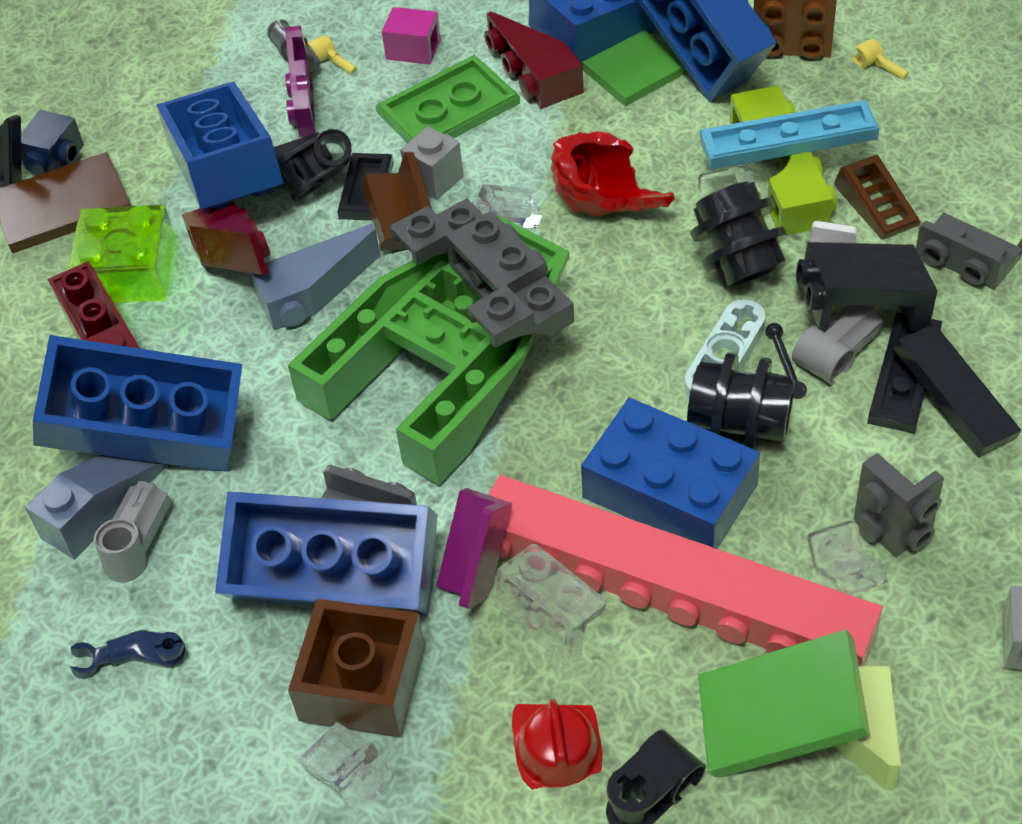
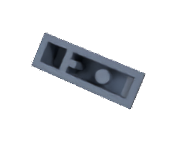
[250,224,380,331]
[25,455,169,560]

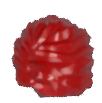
[550,131,675,216]

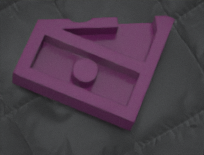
[285,26,315,137]

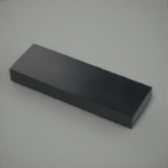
[867,312,942,434]
[893,324,1022,457]

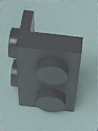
[853,453,944,558]

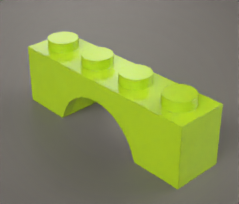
[730,85,837,235]

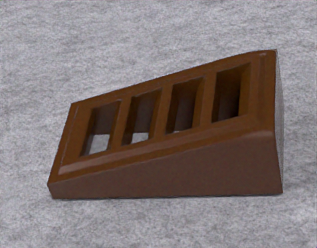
[834,154,921,240]

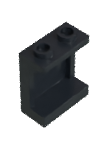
[796,242,938,331]

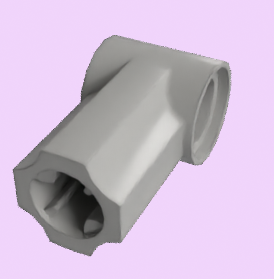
[792,305,883,385]
[94,481,171,583]

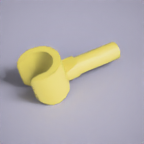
[307,36,357,74]
[852,39,909,79]

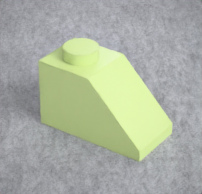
[833,666,901,789]

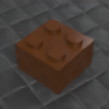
[288,598,425,737]

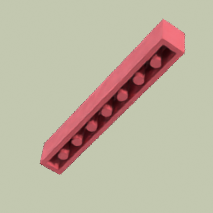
[488,474,883,666]

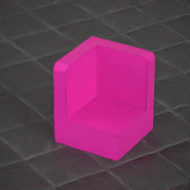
[382,7,441,65]

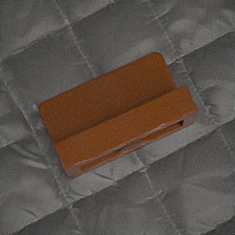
[362,152,432,250]

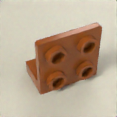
[753,0,837,59]

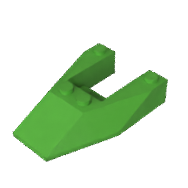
[288,215,569,485]

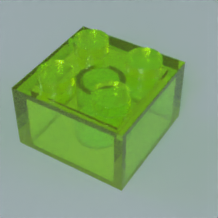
[68,204,175,303]

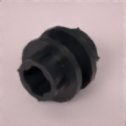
[690,181,788,287]
[687,352,795,450]

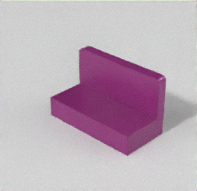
[436,488,513,609]

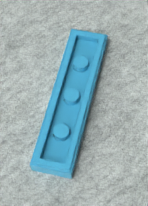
[700,100,879,170]

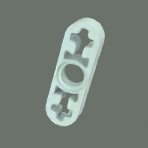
[685,300,766,400]

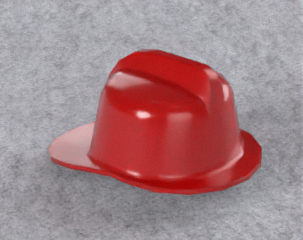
[512,699,603,790]

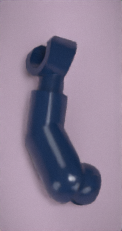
[70,630,186,679]

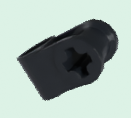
[277,129,352,202]
[606,729,706,824]

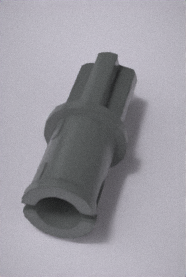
[267,19,320,74]

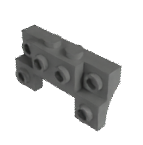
[390,198,575,348]

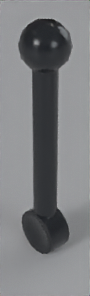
[765,323,807,399]

